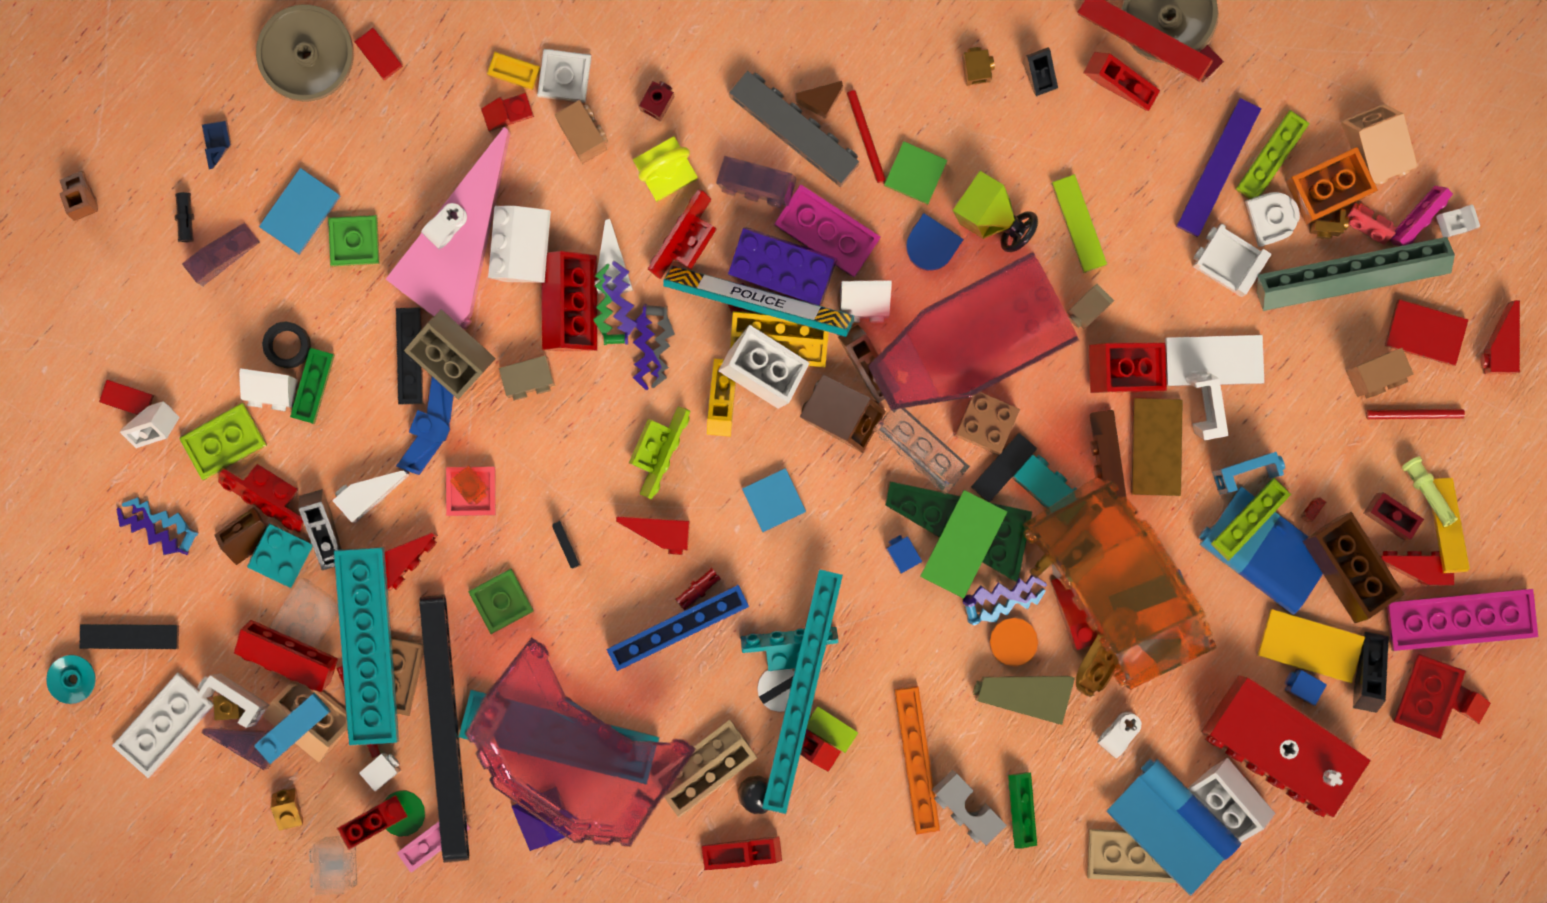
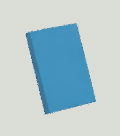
[259,168,341,255]

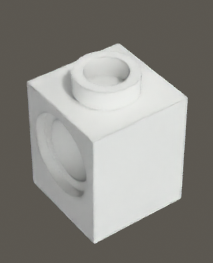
[359,752,401,791]

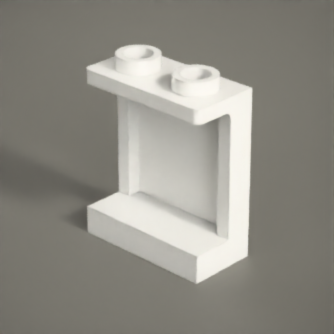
[1193,224,1271,297]
[1186,370,1228,440]
[197,673,269,728]

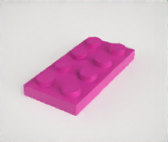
[774,184,881,278]

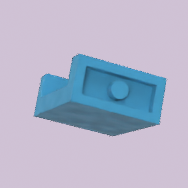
[1212,452,1285,495]

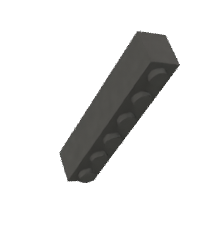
[729,71,859,187]

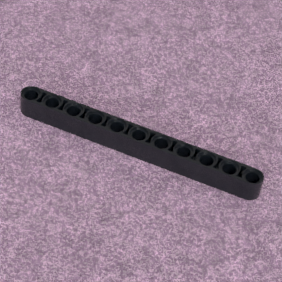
[420,594,469,863]

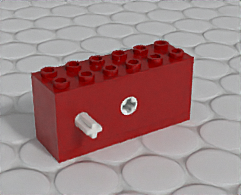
[1201,675,1371,818]

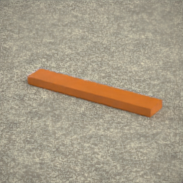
[894,686,940,835]

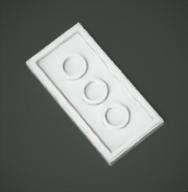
[1165,335,1264,386]
[112,673,214,778]

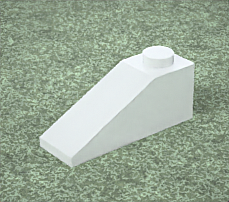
[595,219,633,297]
[333,470,410,523]

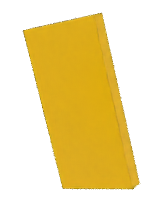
[1257,609,1365,683]

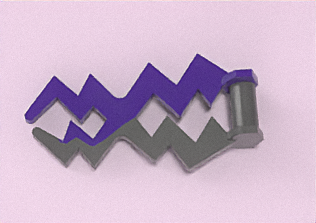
[633,304,675,390]

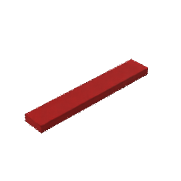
[1077,0,1213,82]

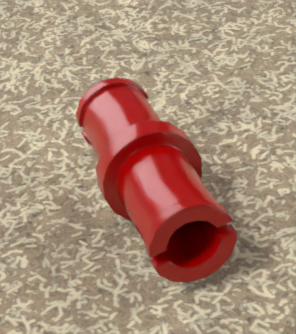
[675,568,721,611]

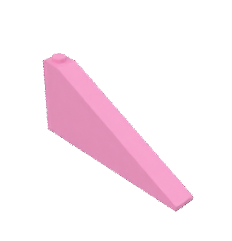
[386,127,510,330]

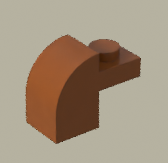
[59,171,98,221]

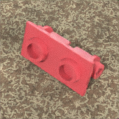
[1347,203,1397,245]

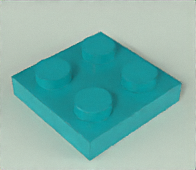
[247,523,313,588]

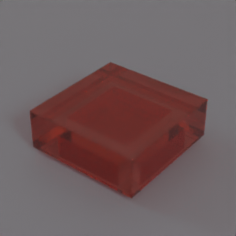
[1300,497,1327,522]

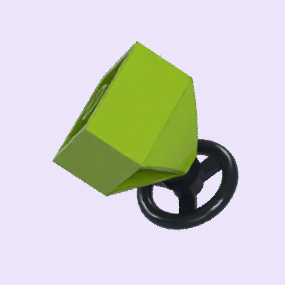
[953,171,1038,252]

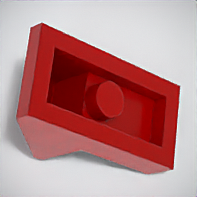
[481,93,534,132]
[1453,685,1491,724]

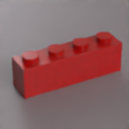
[233,620,338,693]

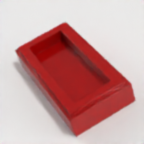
[354,28,403,81]
[99,380,154,415]

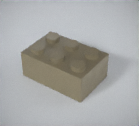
[404,309,496,400]

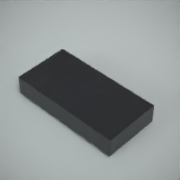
[552,521,581,569]

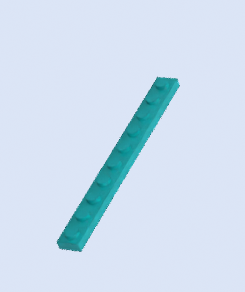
[762,569,843,814]

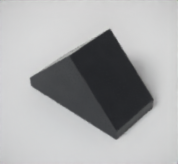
[1023,47,1058,96]

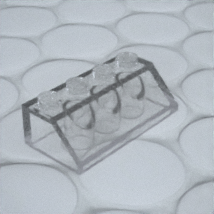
[873,402,970,494]

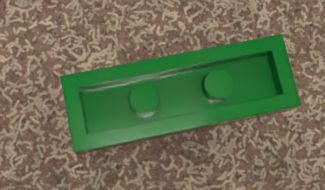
[290,348,335,424]
[1008,772,1037,849]

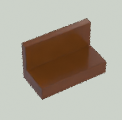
[214,507,267,566]

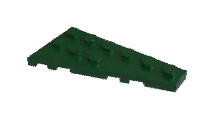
[885,482,1032,583]

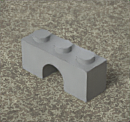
[932,770,1007,846]

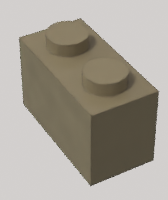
[499,355,555,401]

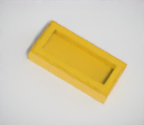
[487,51,541,91]

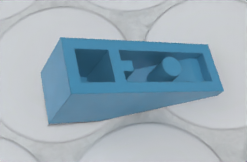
[254,693,330,764]

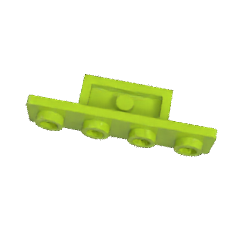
[629,406,691,499]

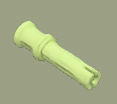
[1402,456,1458,527]

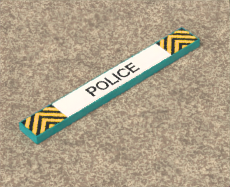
[663,266,854,337]

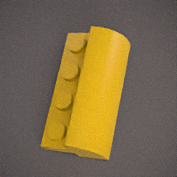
[730,311,829,367]

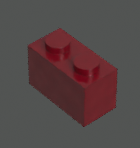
[1364,492,1424,540]

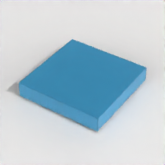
[742,468,806,532]

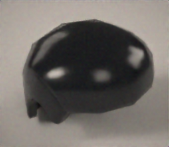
[738,775,769,814]

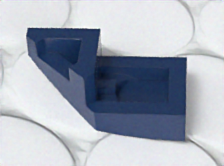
[202,121,231,169]

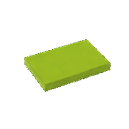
[179,403,267,480]

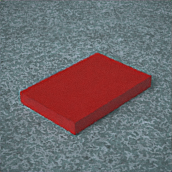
[1385,299,1469,366]
[1393,654,1466,740]

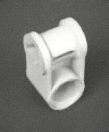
[421,203,467,249]
[1097,711,1142,758]

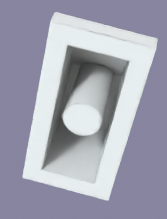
[120,401,180,448]

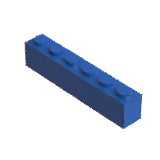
[606,585,749,671]

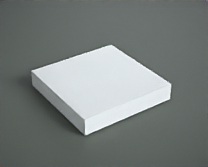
[537,49,592,103]

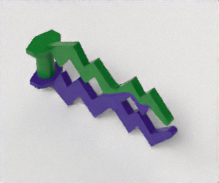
[593,261,638,345]

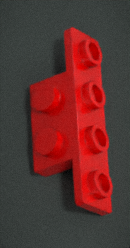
[648,189,717,279]
[218,464,304,533]

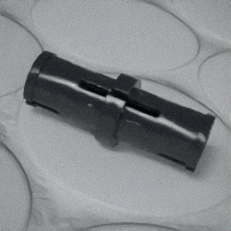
[174,192,194,243]

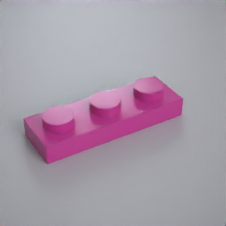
[1389,186,1453,246]

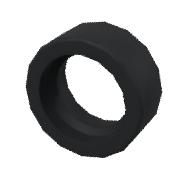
[262,321,311,369]

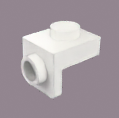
[1436,205,1480,238]

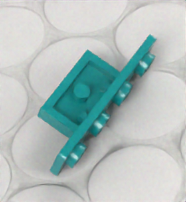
[741,627,839,671]

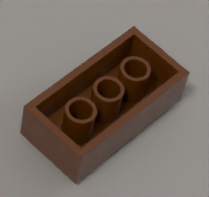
[1302,512,1404,623]

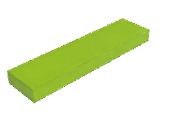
[1235,110,1310,199]
[1051,174,1107,273]
[1211,478,1291,561]

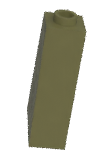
[973,676,1075,725]

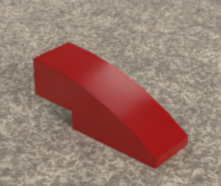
[702,836,782,871]

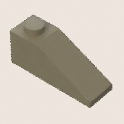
[1067,284,1114,329]

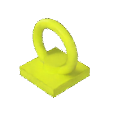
[632,136,698,202]

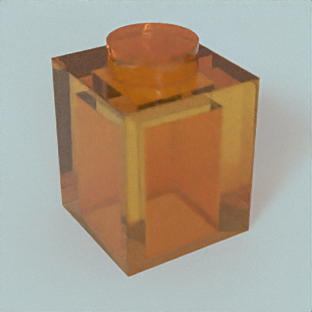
[450,465,490,504]

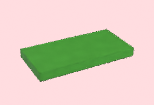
[920,490,1007,599]

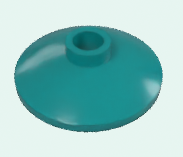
[46,655,96,704]

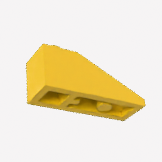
[707,359,736,437]

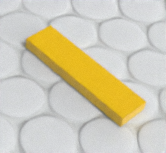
[1432,478,1470,573]

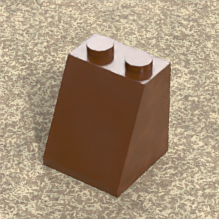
[800,375,886,453]

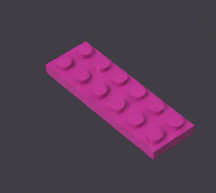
[1387,589,1539,651]

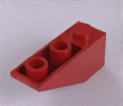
[385,533,438,591]
[1380,551,1454,585]
[337,795,408,850]

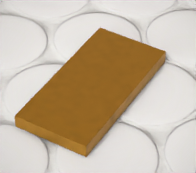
[1132,398,1183,496]

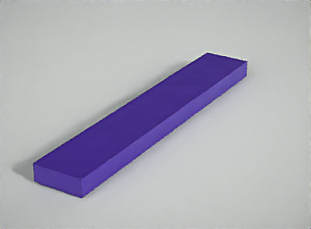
[1176,98,1262,237]

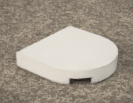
[1245,192,1300,247]

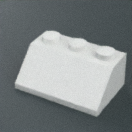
[488,206,551,283]
[718,325,809,409]
[1187,758,1275,842]

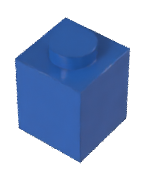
[886,535,922,574]
[1285,669,1327,706]

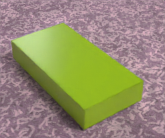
[807,706,858,753]

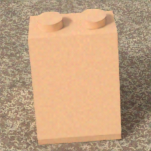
[1341,104,1418,185]

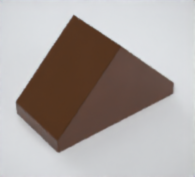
[795,81,843,119]

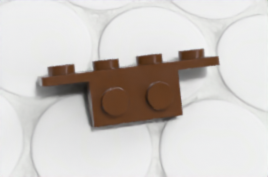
[1090,410,1127,508]

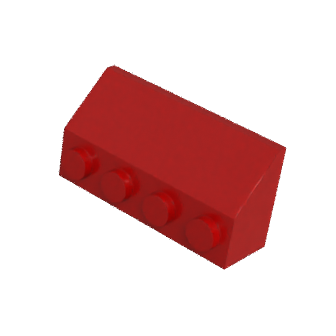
[542,251,598,351]

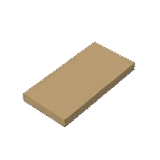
[1087,829,1177,883]

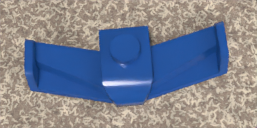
[396,377,454,475]

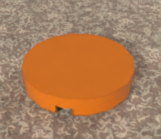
[990,618,1038,666]

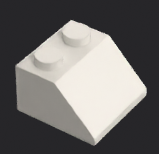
[239,368,298,411]

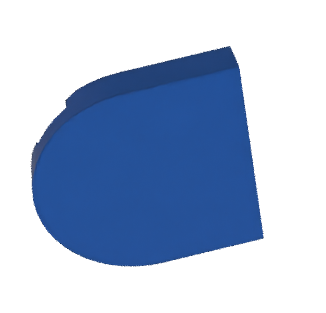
[906,213,964,271]

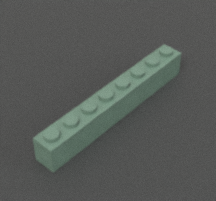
[1256,237,1455,311]

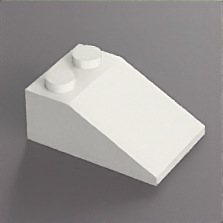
[840,281,891,323]

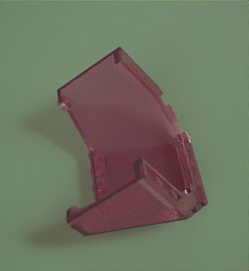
[466,637,696,847]

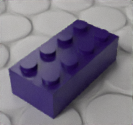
[728,227,837,306]

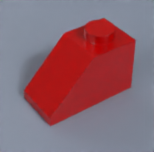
[800,729,841,772]

